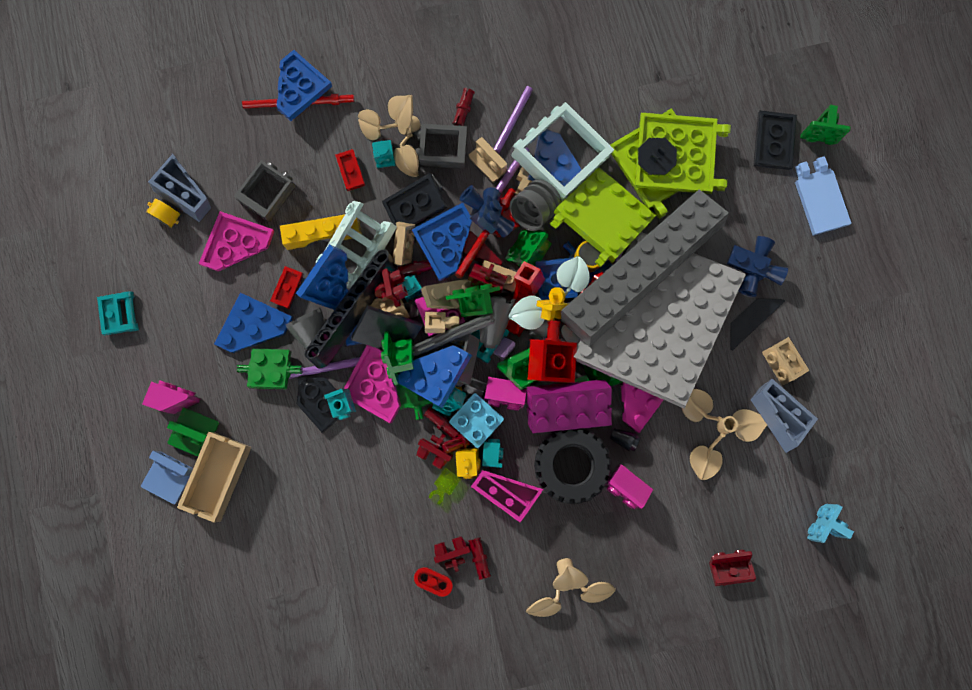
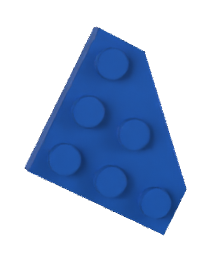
[277,50,332,121]
[527,129,583,186]
[412,203,472,281]
[296,244,349,310]
[214,293,293,353]
[399,345,472,408]

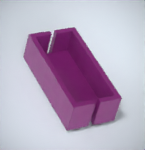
[527,380,611,433]

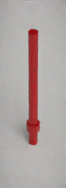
[242,93,355,109]
[455,188,516,279]

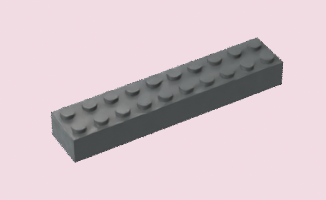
[561,189,729,347]

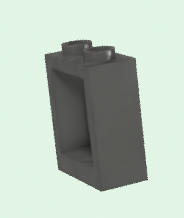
[416,124,467,169]
[234,160,296,222]
[433,333,480,387]

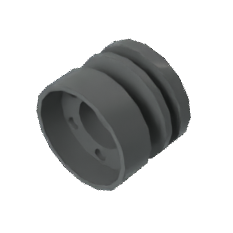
[510,179,562,231]

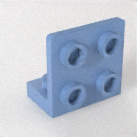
[141,451,193,504]

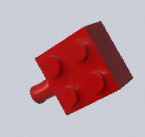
[528,320,577,383]

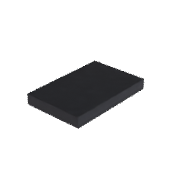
[753,110,797,170]
[382,173,448,230]
[351,305,422,350]

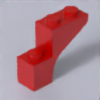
[506,261,545,337]

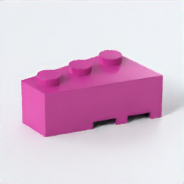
[471,470,544,523]

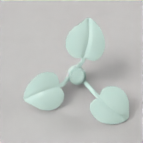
[508,256,589,346]

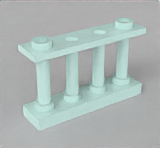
[316,201,397,289]

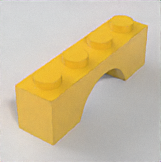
[280,214,362,250]

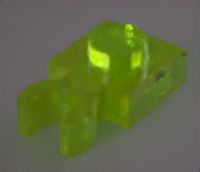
[429,468,461,505]

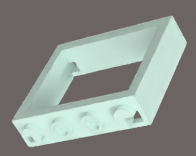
[511,102,614,202]

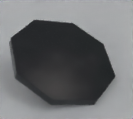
[638,138,677,175]

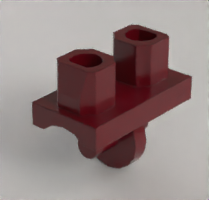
[468,264,508,296]
[375,269,408,307]
[416,434,453,469]
[434,536,471,572]

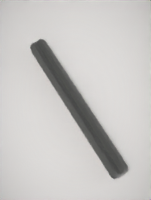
[414,313,495,356]

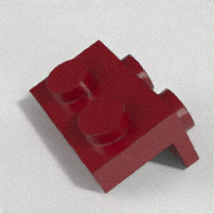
[709,550,756,586]

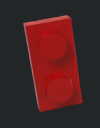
[335,149,365,192]
[270,266,304,309]

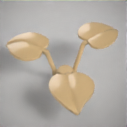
[358,95,421,177]
[682,389,767,480]
[526,558,616,617]

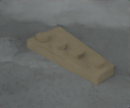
[421,279,491,311]

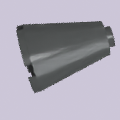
[478,295,516,348]
[286,308,325,350]

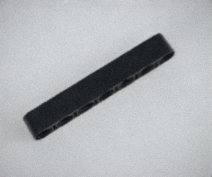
[304,250,398,369]

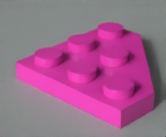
[199,211,275,272]
[344,345,401,423]
[621,382,663,433]

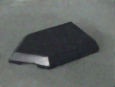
[296,376,341,433]

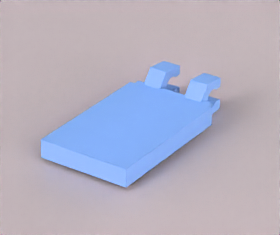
[795,156,851,236]

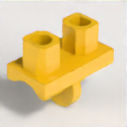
[536,287,569,320]

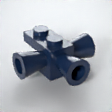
[459,185,515,238]
[726,236,788,297]

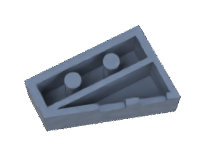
[148,154,211,222]
[751,379,818,453]

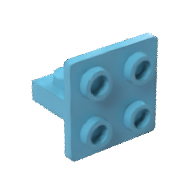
[449,393,504,448]
[807,504,854,543]

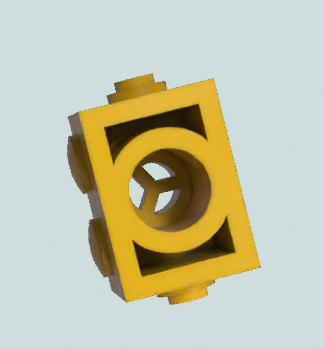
[456,448,481,479]

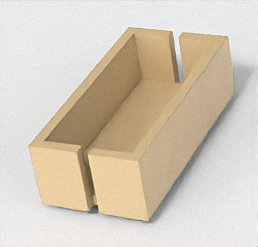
[177,432,251,522]

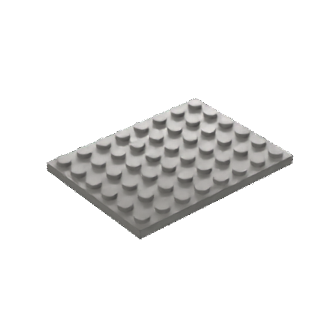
[574,232,746,409]

